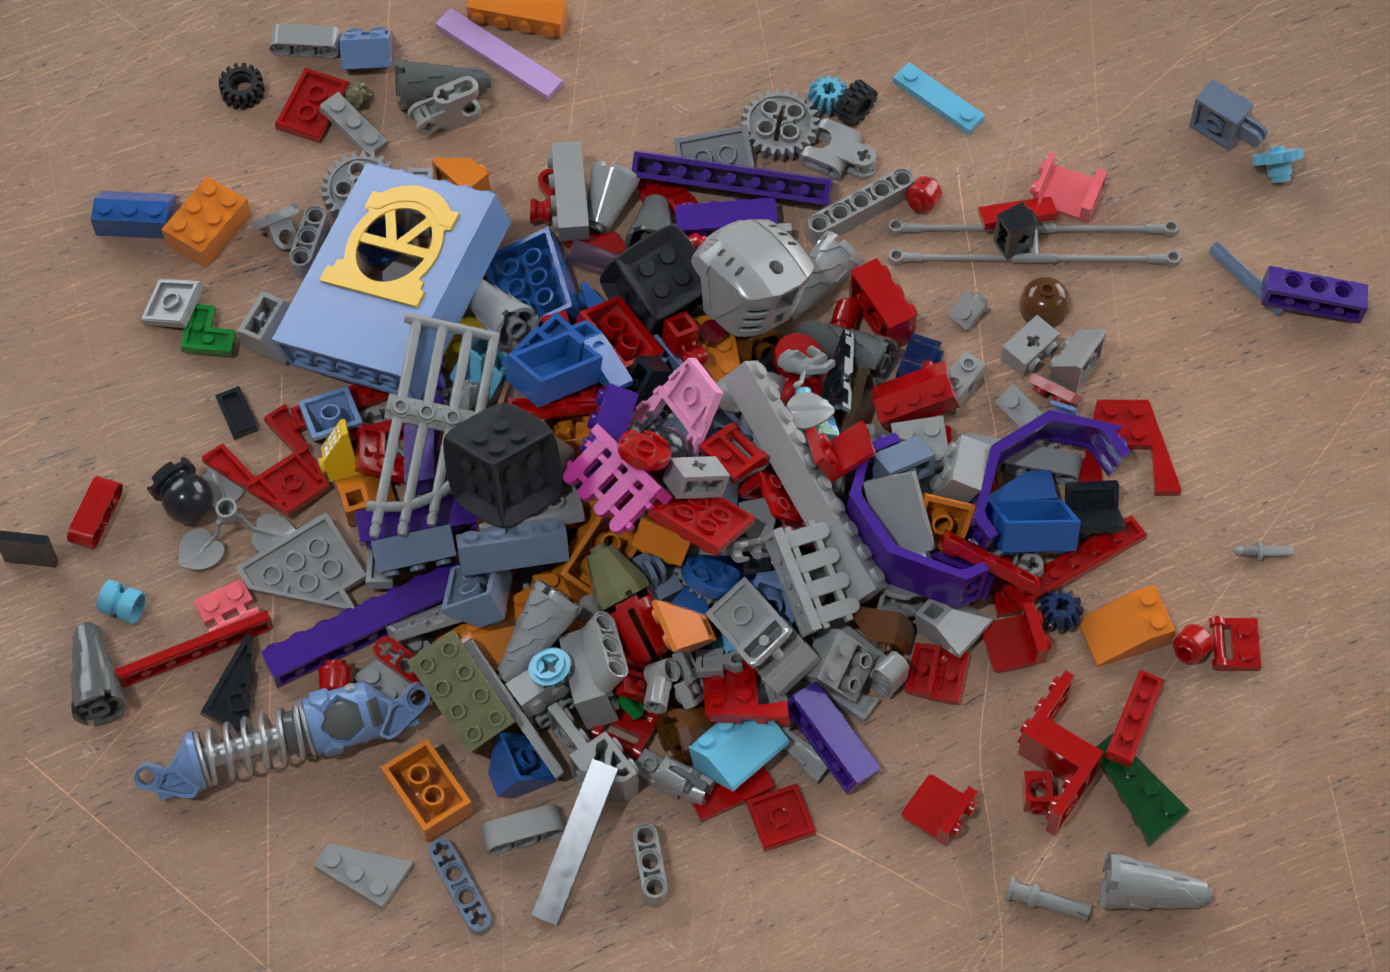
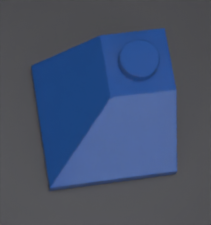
[488,733,557,797]

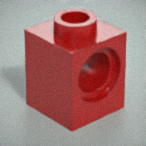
[1022,771,1053,815]

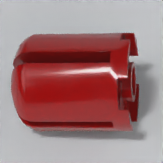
[603,587,669,664]

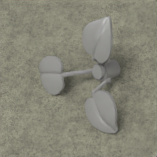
[717,379,835,483]
[178,467,296,571]

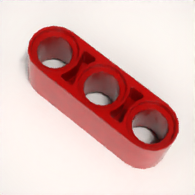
[67,475,123,550]

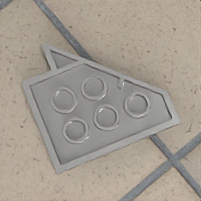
[236,512,366,610]

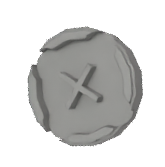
[251,203,301,251]

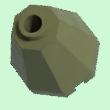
[586,542,650,611]

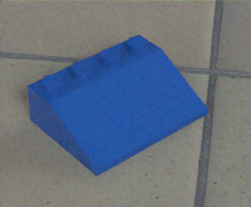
[486,226,582,328]

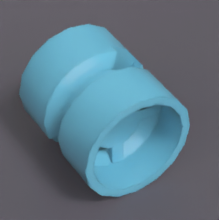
[96,580,146,625]

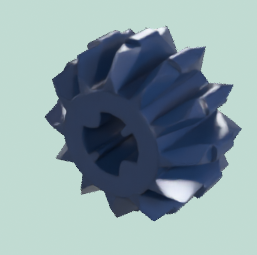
[1038,587,1084,634]

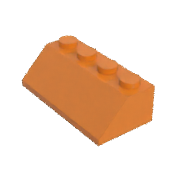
[435,587,559,675]

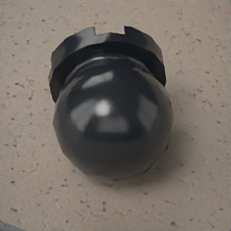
[631,410,690,478]
[147,457,214,524]

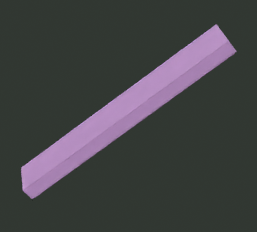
[435,8,563,101]

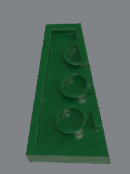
[1096,733,1190,847]

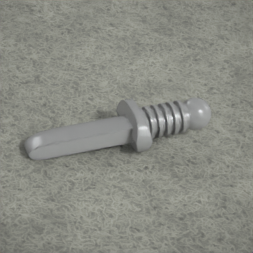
[1234,542,1294,561]

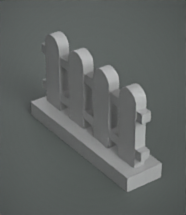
[763,519,860,638]

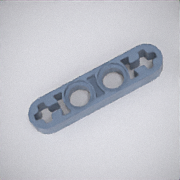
[429,838,492,936]

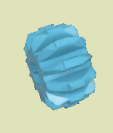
[808,74,847,116]

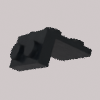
[1065,480,1125,535]

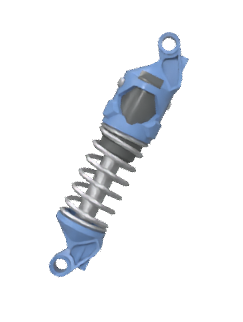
[134,681,430,800]

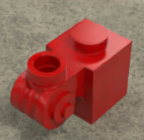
[662,311,708,365]

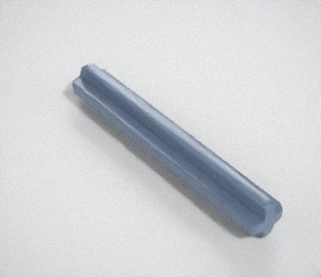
[1209,242,1286,316]

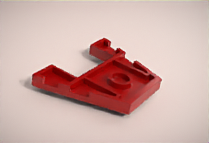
[702,661,790,725]

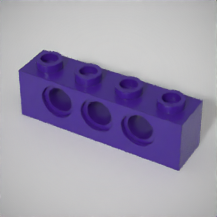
[1261,266,1368,323]

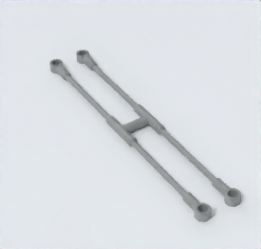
[888,219,1181,268]

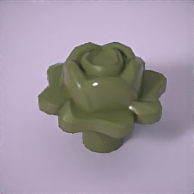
[346,80,372,110]

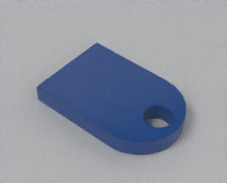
[681,554,755,599]

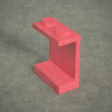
[1030,152,1107,223]

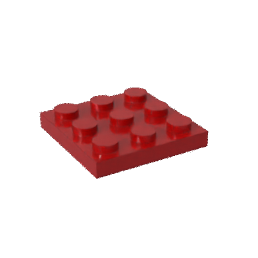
[647,482,756,556]

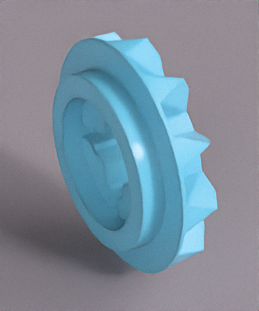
[528,648,572,688]

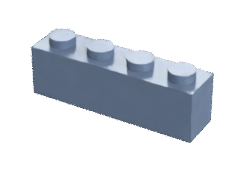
[456,519,570,576]

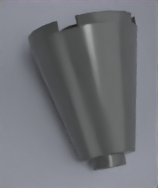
[625,195,672,249]

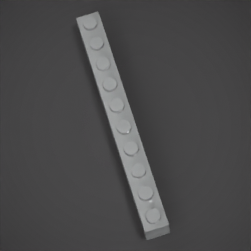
[722,361,888,604]

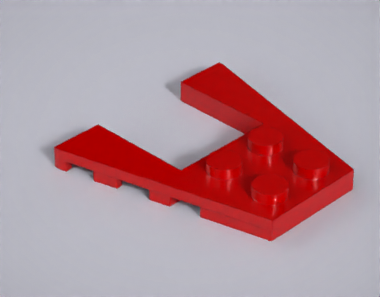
[507,350,605,419]
[1079,400,1182,496]
[202,404,329,517]

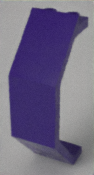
[965,410,1130,550]
[846,432,989,608]

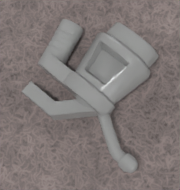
[777,346,836,389]

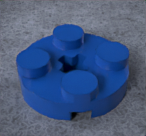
[358,219,406,268]

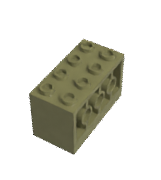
[407,630,515,753]

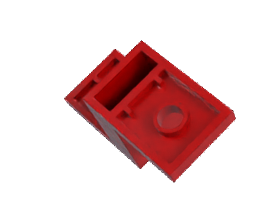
[1017,670,1103,836]

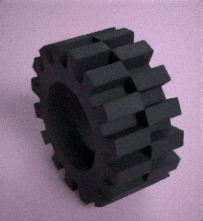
[218,63,265,110]
[834,79,878,127]

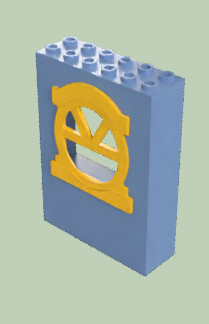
[272,163,511,400]

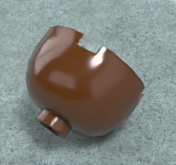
[1019,277,1070,328]
[737,326,784,364]

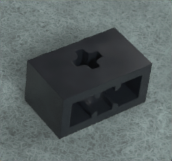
[993,202,1037,260]

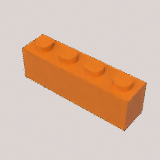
[466,0,568,39]

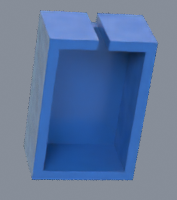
[506,330,603,407]
[986,499,1081,554]

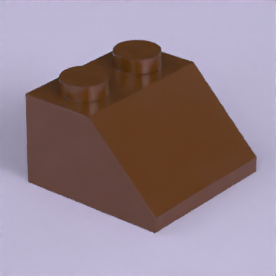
[852,607,915,656]

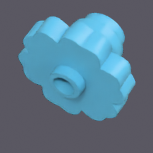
[1252,146,1304,183]

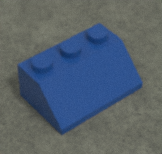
[91,191,177,239]

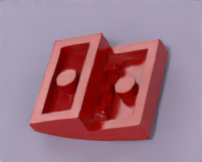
[904,642,971,706]

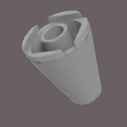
[587,161,640,234]

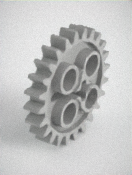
[740,88,820,161]
[321,151,397,219]

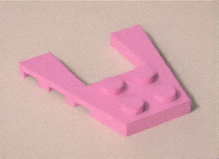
[629,358,723,457]

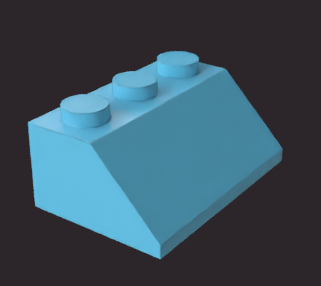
[689,719,790,791]

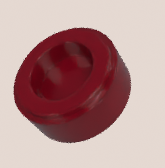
[699,319,725,346]

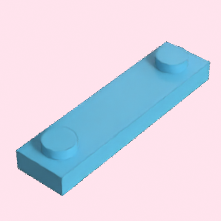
[893,62,985,136]

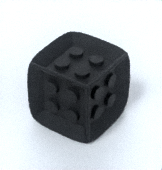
[600,224,703,336]
[443,403,563,528]

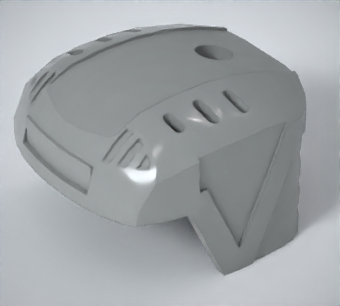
[691,219,814,337]

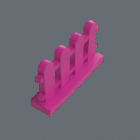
[563,423,672,534]

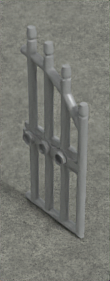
[365,312,500,539]

